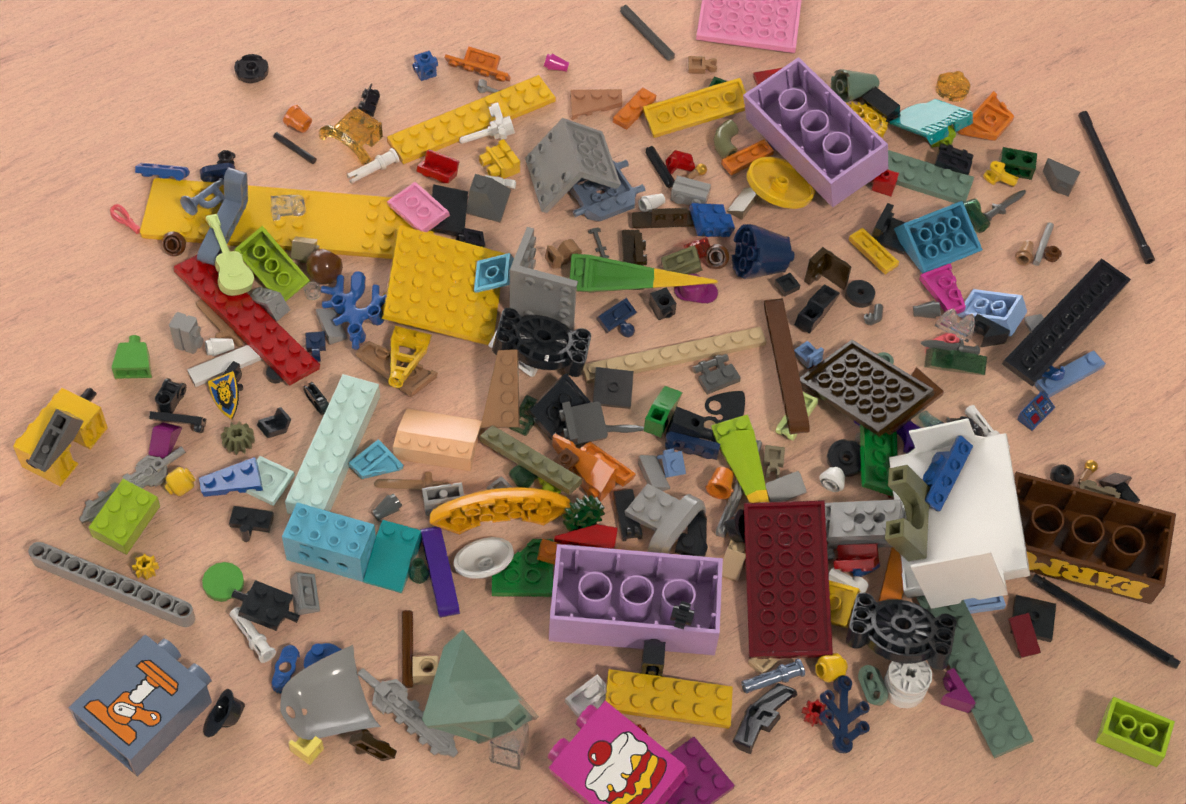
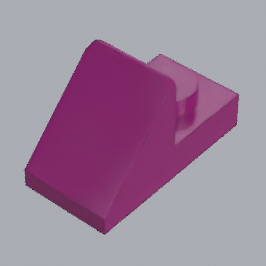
[940,668,976,713]

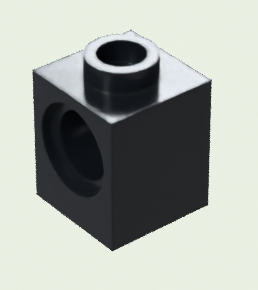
[649,287,677,320]

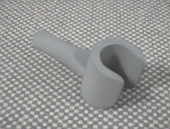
[478,79,500,93]

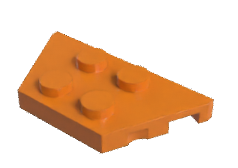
[958,91,1014,141]

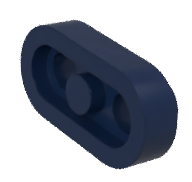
[200,163,236,182]

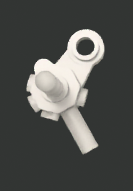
[459,102,515,144]

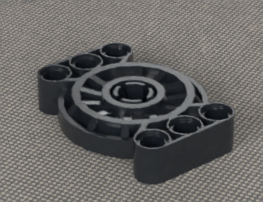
[492,308,591,377]
[846,593,957,670]

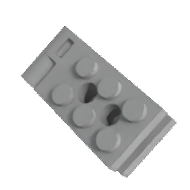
[825,499,905,549]

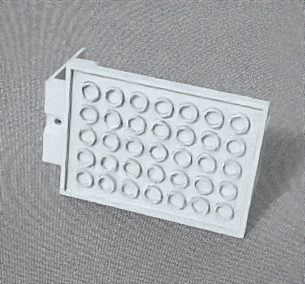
[889,418,1030,609]

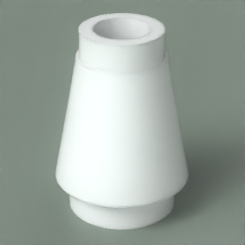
[638,193,665,212]
[205,338,234,357]

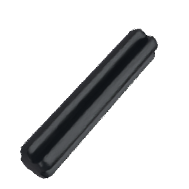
[645,146,675,188]

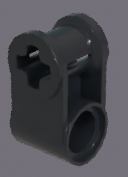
[155,378,187,413]

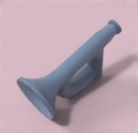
[180,178,225,215]

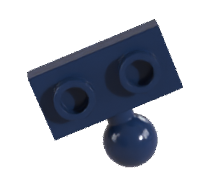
[596,298,637,338]

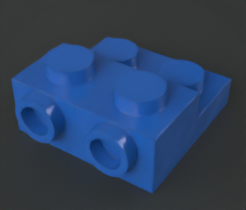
[689,203,735,237]

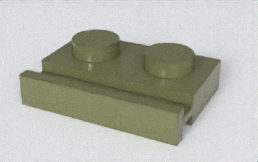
[661,245,703,274]

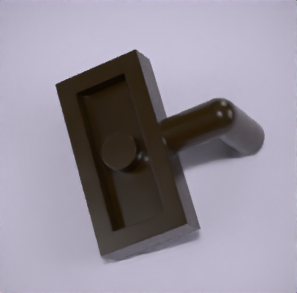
[349,729,397,761]

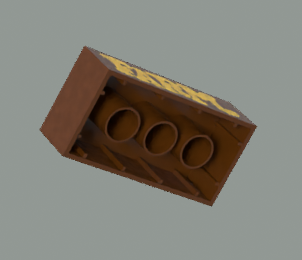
[1014,472,1176,604]

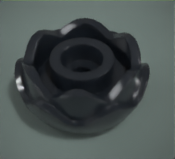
[1050,464,1074,485]

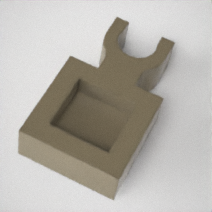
[764,445,785,479]

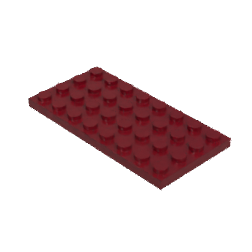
[744,500,833,659]

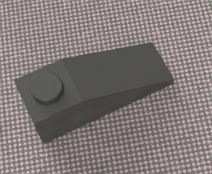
[28,409,84,472]

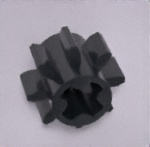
[670,601,695,630]

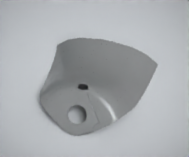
[280,645,381,740]

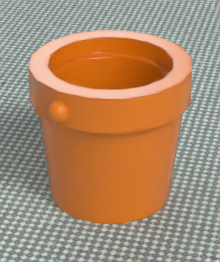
[283,105,312,133]
[705,467,734,499]

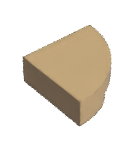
[748,658,778,675]

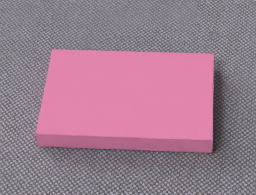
[387,182,450,232]

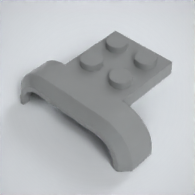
[625,483,706,554]

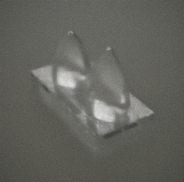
[935,308,975,343]

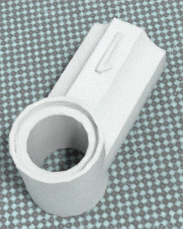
[829,567,869,593]

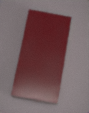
[1008,613,1041,659]

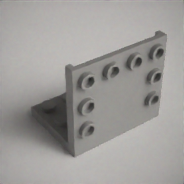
[525,118,621,213]
[510,227,578,331]

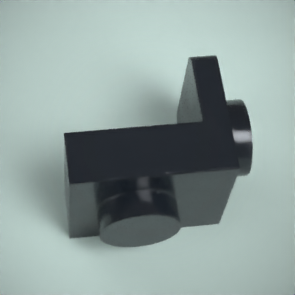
[257,407,291,438]

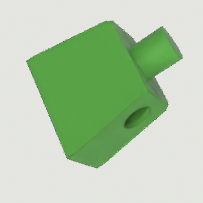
[112,335,152,379]

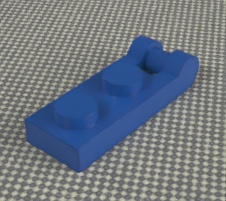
[135,163,190,181]

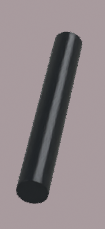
[273,132,317,164]

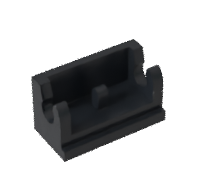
[862,86,900,123]

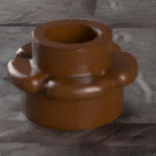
[1044,246,1062,262]

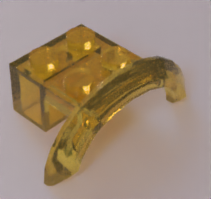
[319,107,383,165]

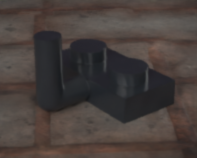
[229,506,274,542]

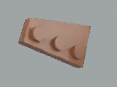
[570,89,623,120]

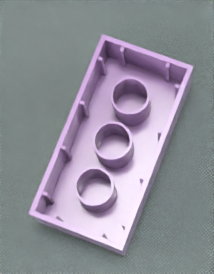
[743,57,888,207]
[549,544,723,655]

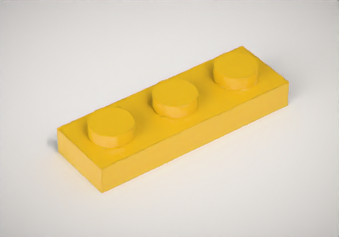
[849,228,899,275]

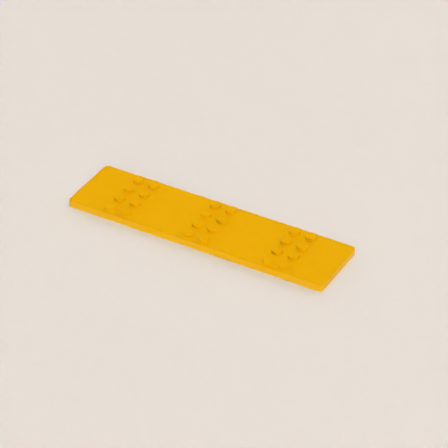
[140,178,435,259]

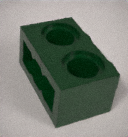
[999,147,1037,180]

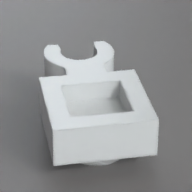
[485,175,516,189]

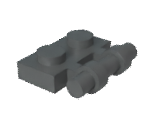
[692,354,741,395]

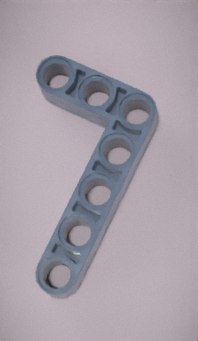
[197,167,248,266]

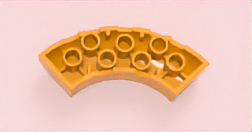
[430,487,571,535]

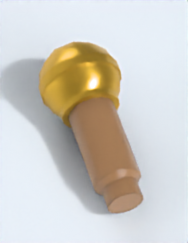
[685,163,707,179]
[1078,460,1098,484]

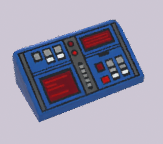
[1017,391,1055,431]

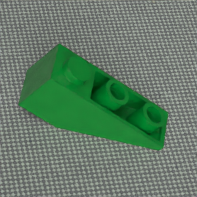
[644,386,683,438]

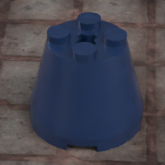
[731,224,795,279]

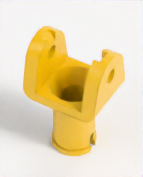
[983,161,1019,187]

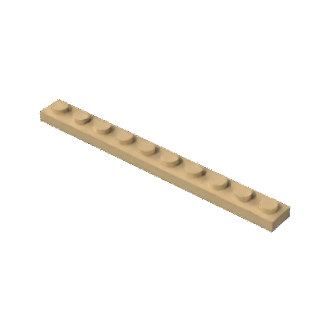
[583,327,767,384]

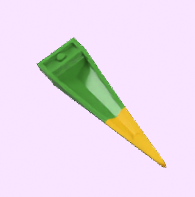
[570,254,718,293]

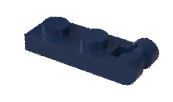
[665,432,720,460]

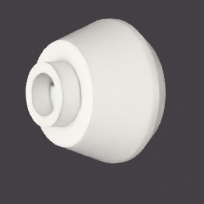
[819,467,845,492]

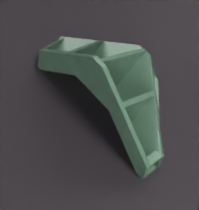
[422,630,539,744]

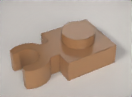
[688,56,717,74]

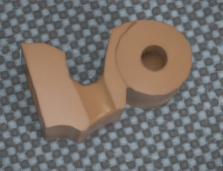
[545,239,582,269]

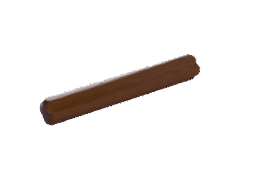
[402,610,413,688]

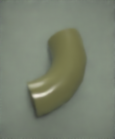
[714,119,738,159]

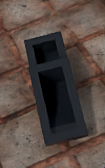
[794,284,840,334]

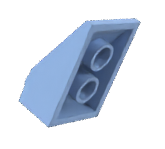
[957,289,1027,336]

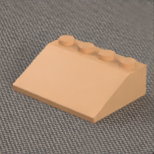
[393,409,482,471]

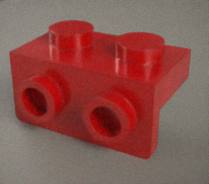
[416,149,460,184]
[834,543,879,572]

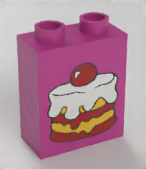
[548,701,688,804]

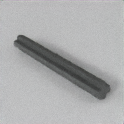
[620,5,675,61]

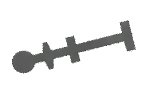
[588,227,609,258]

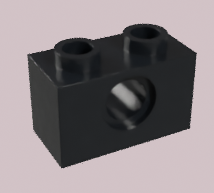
[641,639,666,676]

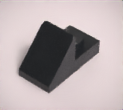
[970,313,1010,347]
[1099,472,1140,503]

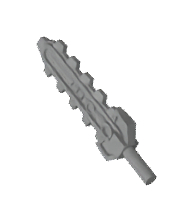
[79,446,186,523]
[358,668,458,758]

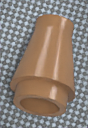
[1015,240,1034,266]

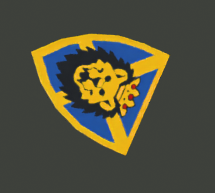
[208,371,243,419]

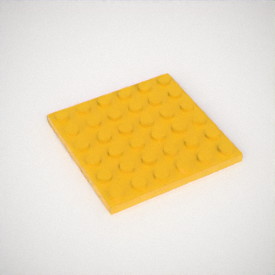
[382,225,505,345]

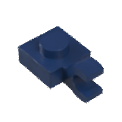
[306,331,326,362]

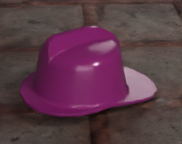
[674,273,718,304]

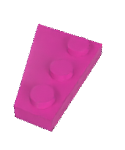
[919,263,966,317]

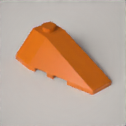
[552,434,617,501]

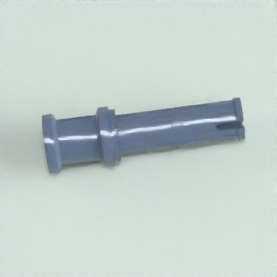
[741,658,805,694]

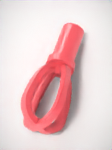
[110,204,140,234]

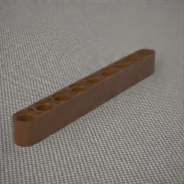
[764,298,810,435]

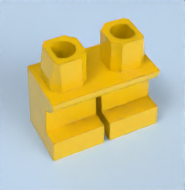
[479,139,520,179]

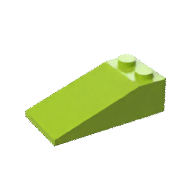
[234,226,310,301]

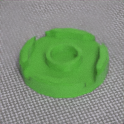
[202,562,244,602]

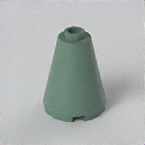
[831,69,880,102]

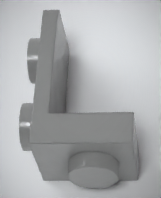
[250,287,290,321]

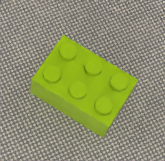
[88,479,160,555]
[1096,697,1175,767]

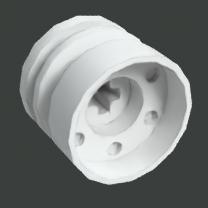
[883,661,932,709]

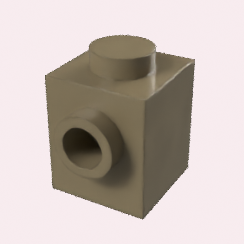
[291,236,320,263]

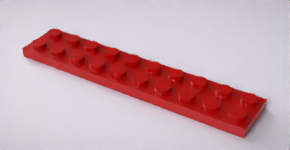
[174,255,320,386]

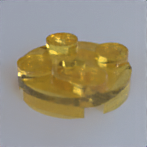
[936,71,970,102]

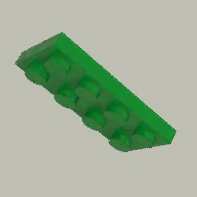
[860,425,898,497]

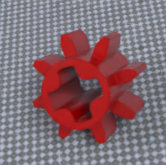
[801,699,828,727]

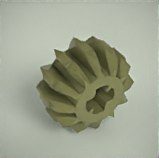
[221,421,255,455]

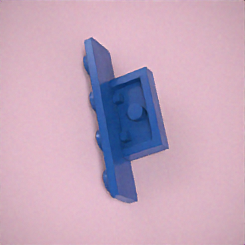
[922,435,973,511]

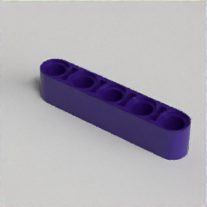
[420,526,460,618]

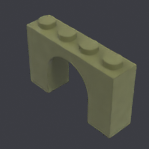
[885,465,930,562]

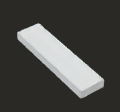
[187,345,263,387]

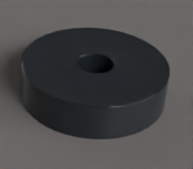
[845,280,875,308]

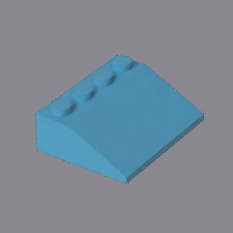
[894,201,983,274]

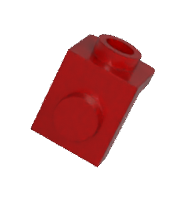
[665,150,696,174]

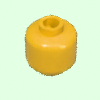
[164,467,196,497]
[815,653,848,682]

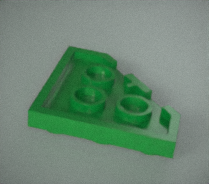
[492,539,553,597]

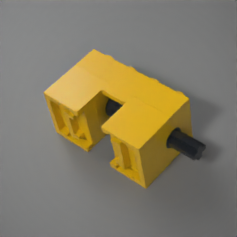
[13,387,108,487]

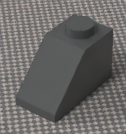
[1043,158,1080,197]

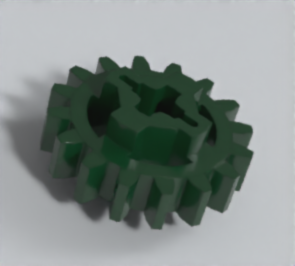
[562,495,605,532]

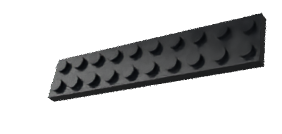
[1002,258,1131,387]

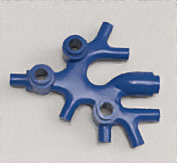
[321,271,386,350]

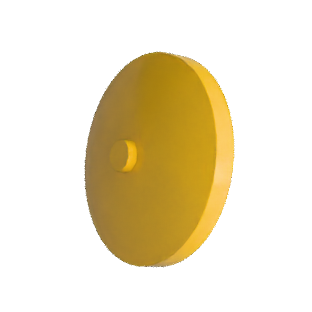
[747,157,816,209]

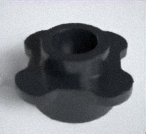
[217,150,236,165]

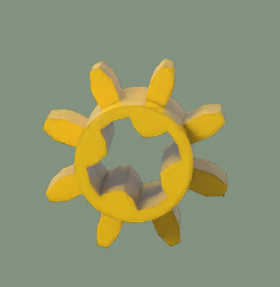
[132,553,159,580]

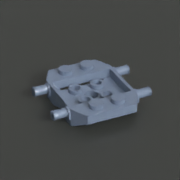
[569,159,645,222]

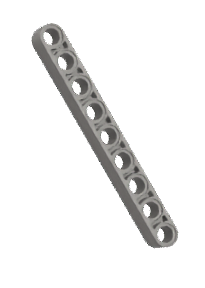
[28,542,195,627]

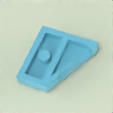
[348,439,404,479]

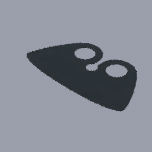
[703,391,745,443]

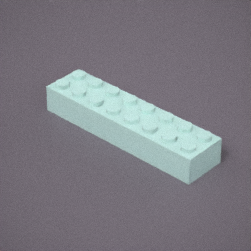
[285,374,380,515]

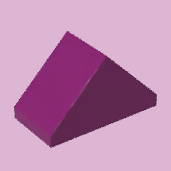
[148,422,182,459]

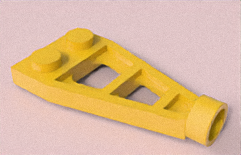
[388,325,432,388]

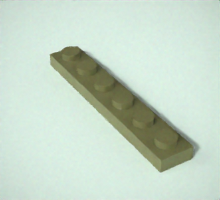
[480,425,582,495]

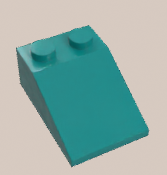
[363,520,422,593]

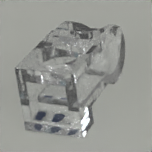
[271,195,306,220]

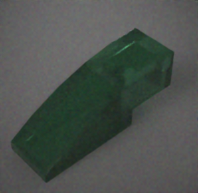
[924,347,987,375]

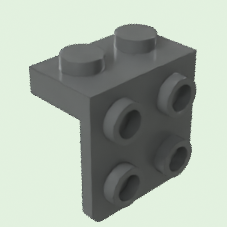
[559,402,608,445]

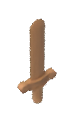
[196,299,243,347]
[374,471,450,490]

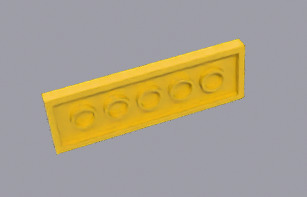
[643,78,747,138]
[605,669,733,729]

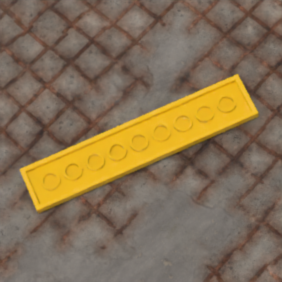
[387,75,556,165]

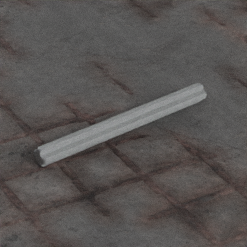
[716,440,762,538]

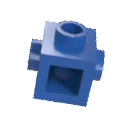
[412,50,438,81]

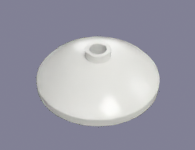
[454,537,514,579]

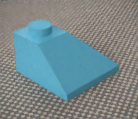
[474,253,514,293]

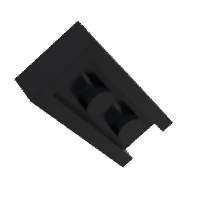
[149,411,207,433]
[613,489,643,541]

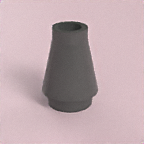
[913,301,941,319]
[371,493,402,521]

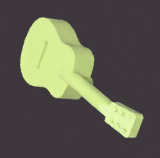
[205,214,254,296]

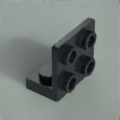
[872,203,905,254]

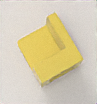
[288,736,324,765]

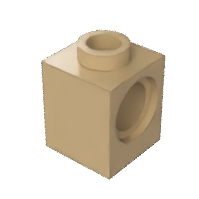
[413,656,439,685]

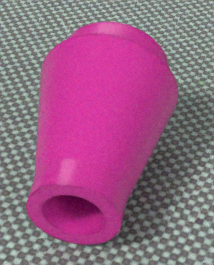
[543,53,569,72]

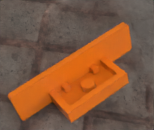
[444,46,511,82]

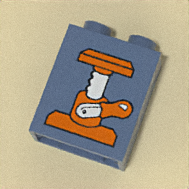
[68,634,212,777]

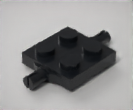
[231,580,300,631]

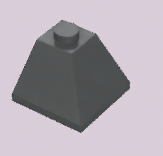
[466,174,511,223]

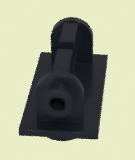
[357,83,380,119]

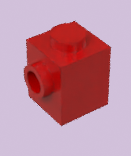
[870,169,899,197]

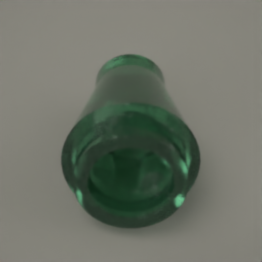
[409,558,429,584]

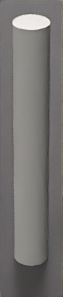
[1033,222,1054,266]

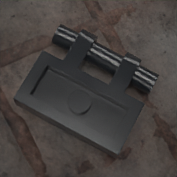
[935,143,974,175]

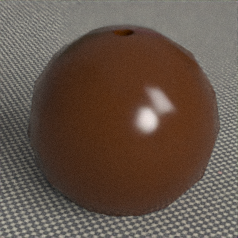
[306,249,343,285]

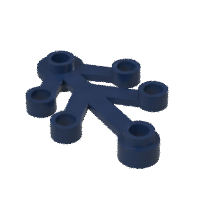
[819,676,870,754]

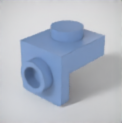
[794,341,824,369]
[657,449,686,478]

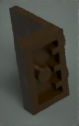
[804,247,852,290]

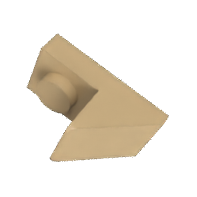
[722,540,746,582]

